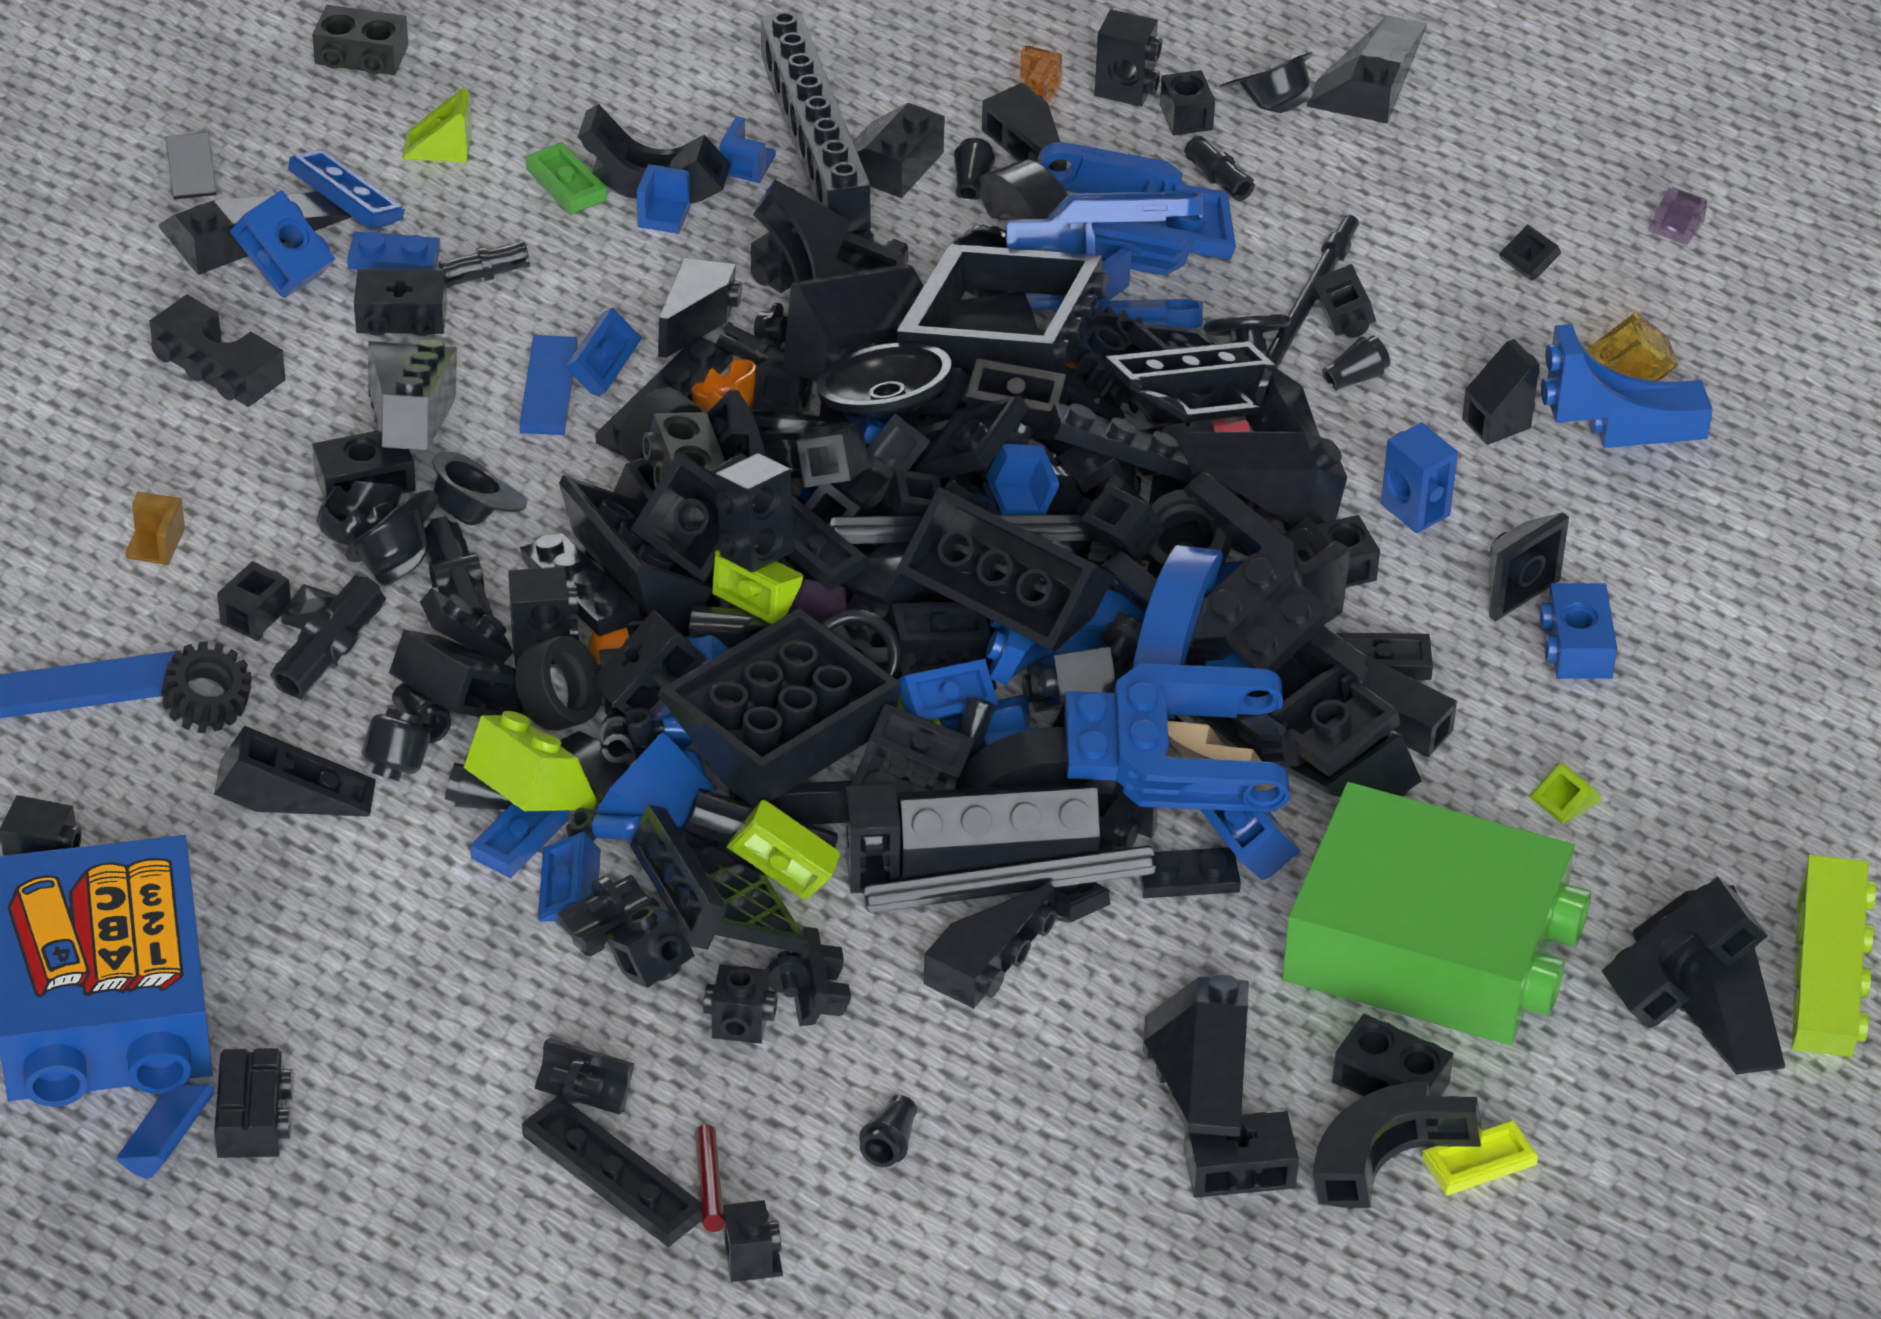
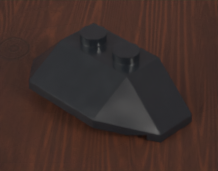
[1104,341,1275,423]

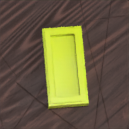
[1422,1120,1538,1196]

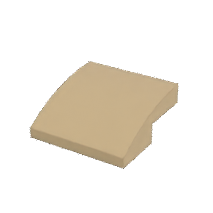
[1167,720,1271,791]

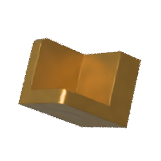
[125,491,185,565]

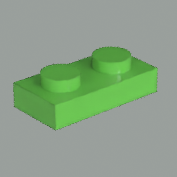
[526,142,607,215]

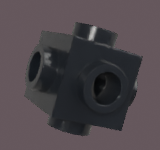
[605,905,695,988]
[703,964,778,1044]

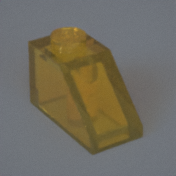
[1586,311,1678,381]

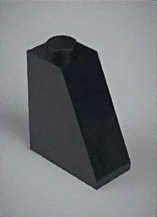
[389,629,529,717]

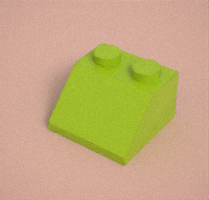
[464,711,597,811]

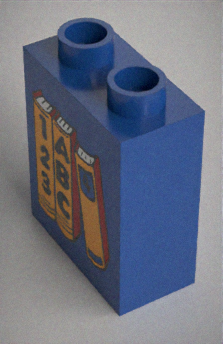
[0,835,213,1107]

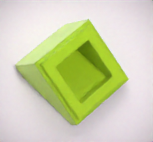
[1529,762,1603,825]

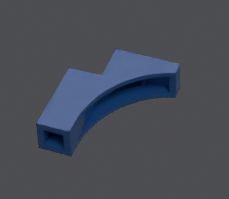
[1541,324,1713,448]
[986,589,1145,685]

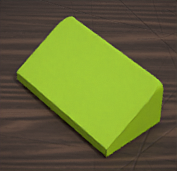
[712,550,803,624]
[727,800,840,900]

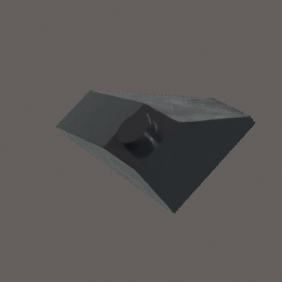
[1632,885,1785,1075]
[1143,975,1249,1137]

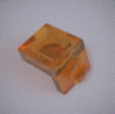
[1020,45,1062,104]

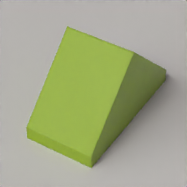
[402,87,472,162]

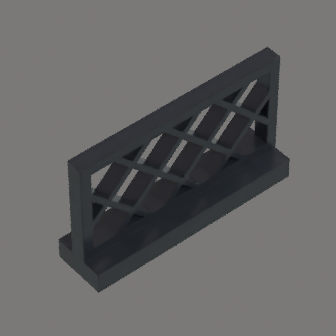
[630,804,808,954]

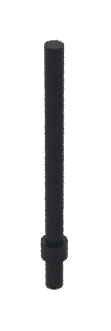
[1265,215,1359,368]

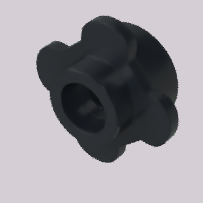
[754,303,788,349]

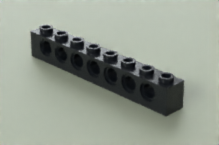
[760,12,871,232]

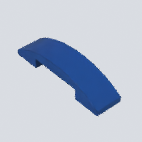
[1133,545,1223,719]

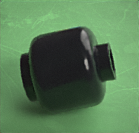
[361,707,431,781]

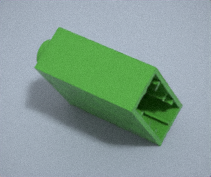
[1282,782,1592,1046]

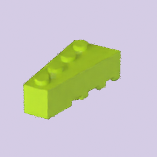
[1792,854,1876,1057]

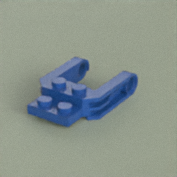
[1038,142,1236,275]
[1006,191,1203,329]
[1064,663,1290,812]

